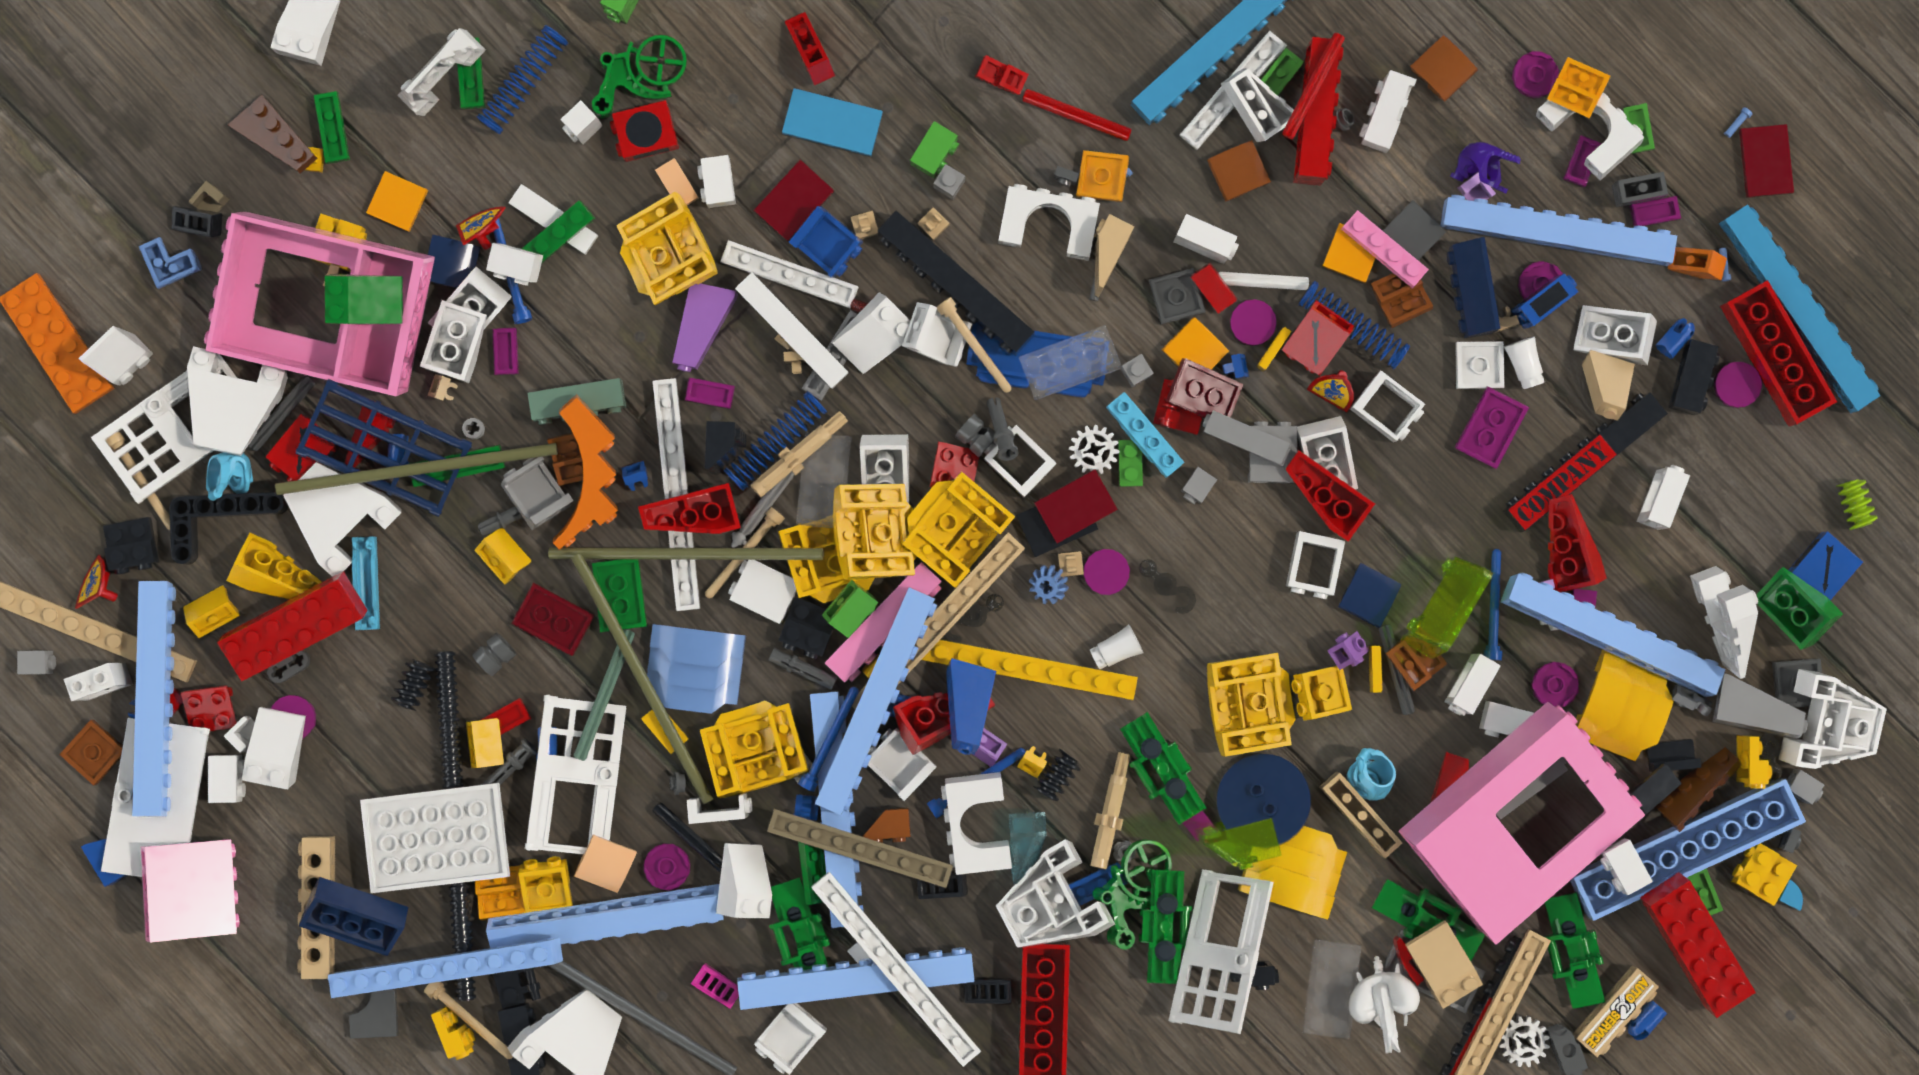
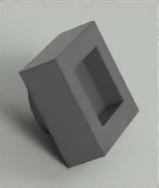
[1054,166,1079,187]
[1777,828,1801,853]

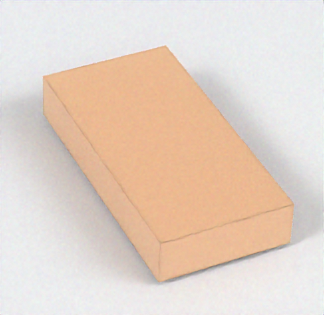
[655,158,699,205]

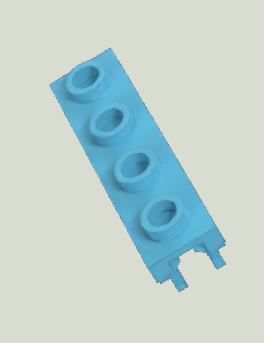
[1106,392,1185,478]
[352,536,380,630]

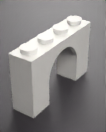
[1536,93,1644,180]
[998,184,1100,261]
[941,772,1012,875]

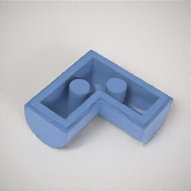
[138,237,202,289]

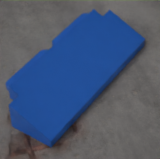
[967,322,1110,397]

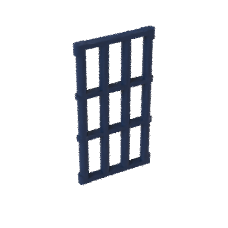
[295,379,472,517]

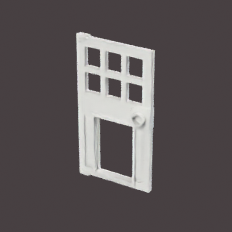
[91,354,237,504]
[525,695,626,854]
[1168,869,1274,1034]

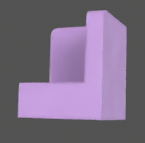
[1457,172,1496,201]

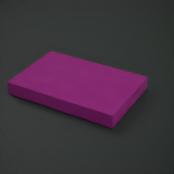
[1454,386,1529,469]

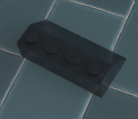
[705,421,747,475]

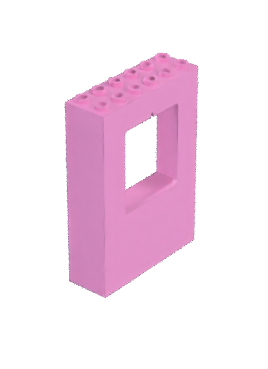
[204,212,435,396]
[1398,702,1645,944]

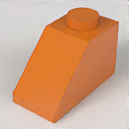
[1667,247,1727,280]

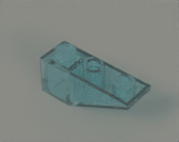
[1009,812,1047,884]

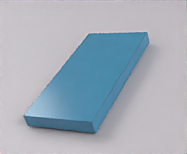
[782,88,883,156]

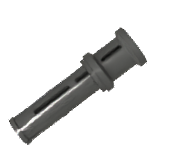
[986,397,1019,461]
[481,738,538,785]

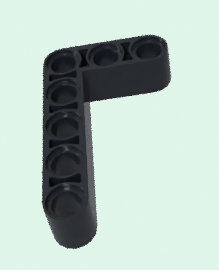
[169,492,289,565]

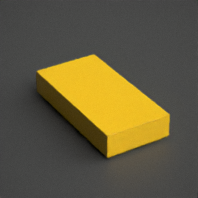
[1257,327,1292,372]
[1368,646,1382,693]
[641,710,689,754]

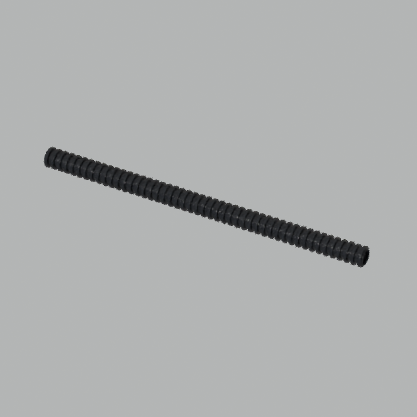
[434,651,477,1001]

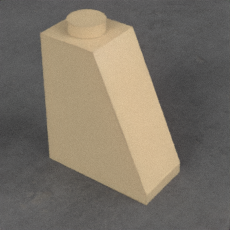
[1582,350,1635,421]

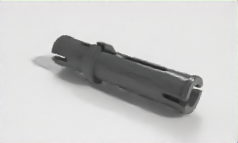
[768,647,837,690]

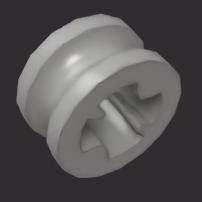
[462,418,485,439]

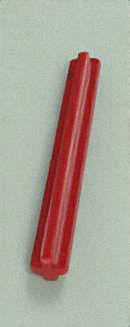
[1282,33,1345,139]
[1023,89,1132,141]

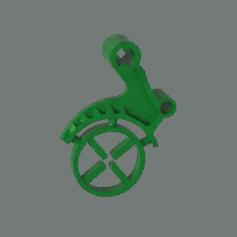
[592,35,687,119]
[1093,839,1172,950]

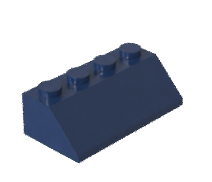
[1446,237,1501,339]
[299,877,409,956]

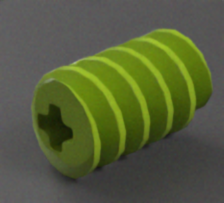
[1836,479,1878,530]

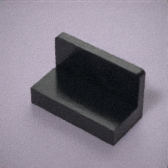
[1646,739,1702,772]
[1630,763,1682,814]

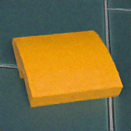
[1547,57,1611,118]
[1162,317,1229,370]
[475,865,525,921]

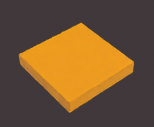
[1076,150,1129,202]
[366,171,428,232]
[1322,223,1375,284]

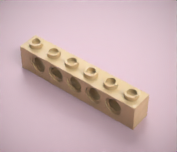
[298,836,335,979]

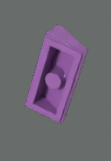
[972,728,1007,767]

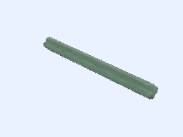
[574,629,635,761]

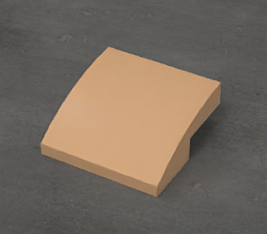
[574,834,637,893]

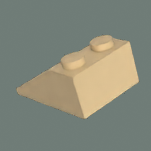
[1094,214,1134,297]
[1405,920,1483,1009]

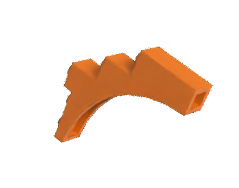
[553,394,618,550]

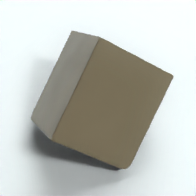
[189,181,230,213]

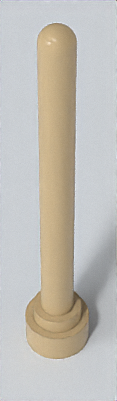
[937,297,1011,393]
[106,432,170,530]
[705,507,785,598]
[424,982,513,1059]

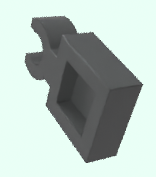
[1672,684,1713,716]

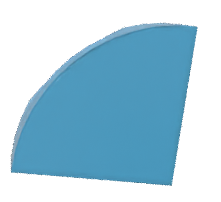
[1778,879,1803,911]

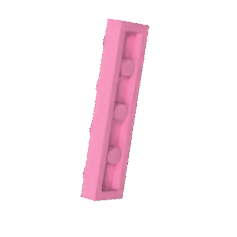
[1341,210,1429,289]

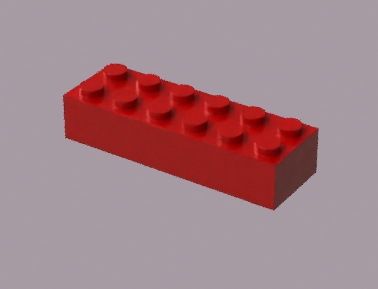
[1293,37,1343,186]
[1720,280,1837,427]
[217,571,368,681]
[1640,872,1756,1018]
[1018,942,1070,1075]

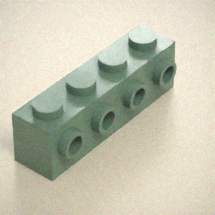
[528,378,627,425]

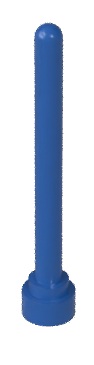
[493,218,532,324]
[1483,549,1502,661]
[798,687,859,792]
[926,748,1026,819]

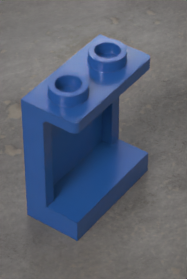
[789,206,863,278]

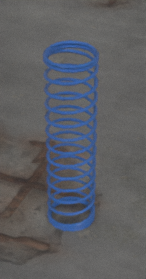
[477,25,568,134]
[1298,281,1410,369]
[724,391,827,491]

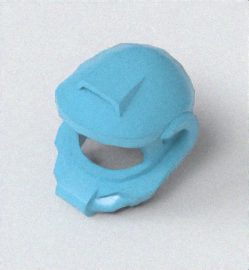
[206,452,253,501]
[1346,748,1396,800]

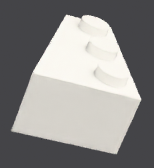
[1221,69,1294,142]
[1359,70,1417,153]

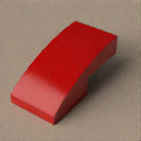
[975,55,1029,95]
[1393,936,1424,986]

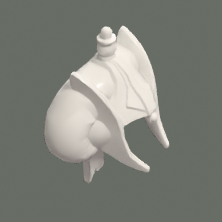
[1349,956,1420,1053]

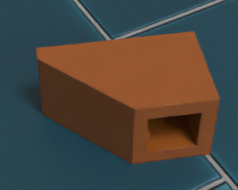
[863,808,911,843]

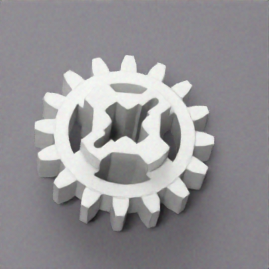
[1069,425,1119,475]
[1498,1015,1550,1067]

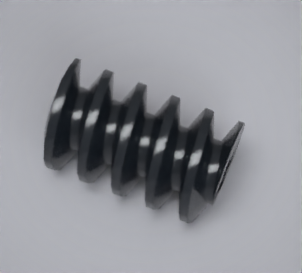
[391,659,435,711]
[1033,749,1081,802]

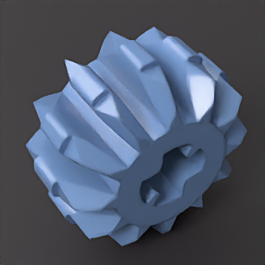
[1029,565,1069,604]

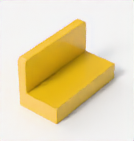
[474,528,531,585]
[183,585,240,638]
[466,718,504,768]

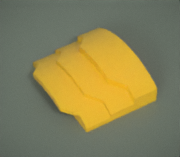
[616,192,718,305]
[902,472,1015,588]
[833,484,917,580]
[778,516,875,603]
[1575,649,1674,761]
[1207,653,1296,757]
[700,701,809,798]
[1238,826,1347,920]

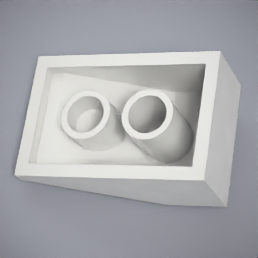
[270,0,340,66]
[428,267,512,329]
[831,292,910,374]
[420,300,487,383]
[1573,305,1657,365]
[79,326,153,386]
[1297,416,1358,489]
[860,434,909,503]
[242,707,306,790]
[716,843,772,918]

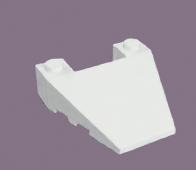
[398,28,486,116]
[187,346,288,456]
[283,462,401,577]
[1690,566,1758,679]
[1778,669,1886,769]
[996,839,1115,948]
[508,989,622,1075]

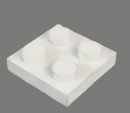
[1455,342,1504,389]

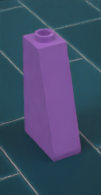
[672,283,738,372]

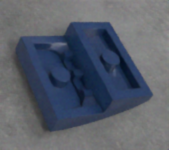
[428,235,481,289]
[1338,563,1402,628]

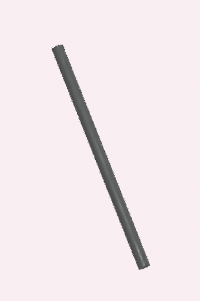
[547,961,737,1075]

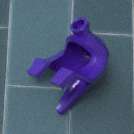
[1450,142,1521,194]

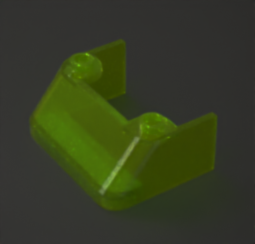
[1400,556,1493,659]
[1195,818,1281,870]

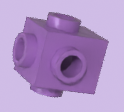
[1327,631,1370,670]

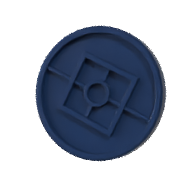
[1217,754,1311,848]

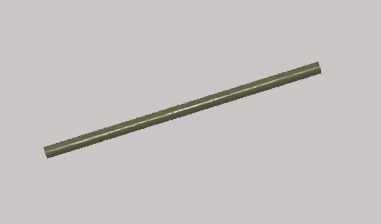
[275,443,558,495]
[548,548,824,560]
[571,553,713,804]

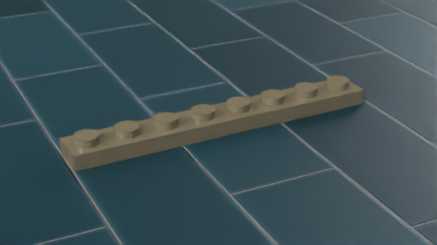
[767,809,953,888]

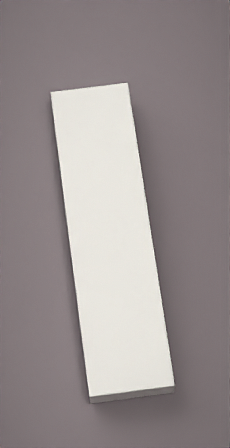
[509,184,598,255]

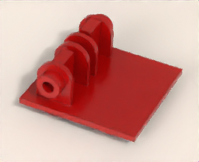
[1153,379,1202,435]
[930,442,979,488]
[181,685,237,731]

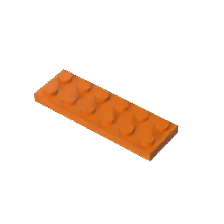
[0,273,115,414]

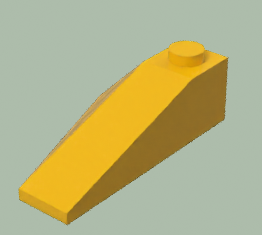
[226,533,322,599]

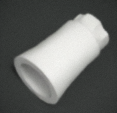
[1504,336,1544,389]
[1090,624,1144,669]

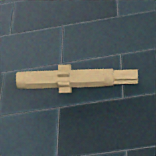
[750,411,848,497]
[1090,752,1130,870]

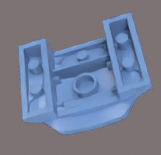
[647,624,746,714]

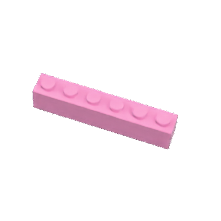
[825,562,942,682]

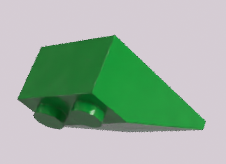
[325,274,403,324]
[1756,567,1843,650]

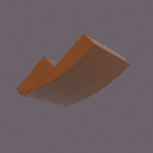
[1410,35,1478,102]
[1207,140,1271,202]
[1371,273,1433,328]
[547,432,583,486]
[1385,627,1447,691]

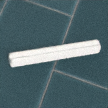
[1218,272,1309,290]

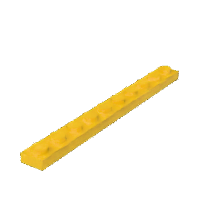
[922,640,1138,700]

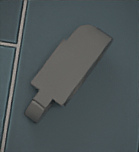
[1545,1024,1588,1075]

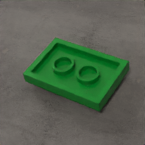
[592,559,647,632]

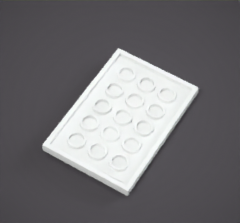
[360,783,510,893]

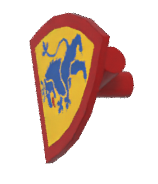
[456,206,506,250]
[1306,370,1354,413]
[75,554,118,609]

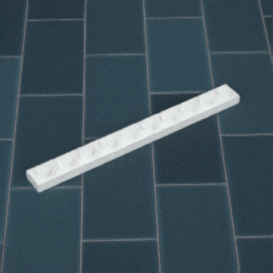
[653,378,700,611]
[811,872,981,1067]

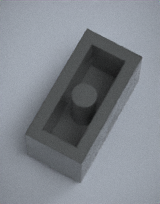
[1612,172,1668,208]

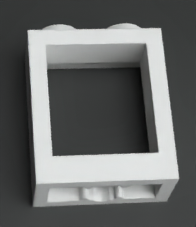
[1350,370,1425,443]
[984,425,1056,498]
[1637,465,1690,530]
[1286,531,1345,599]
[1444,654,1501,716]
[64,663,133,701]

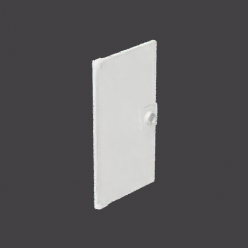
[101,718,210,877]

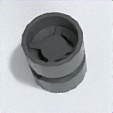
[955,414,995,457]
[472,633,517,676]

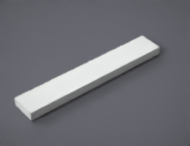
[1180,30,1287,150]
[720,240,859,309]
[735,272,849,389]

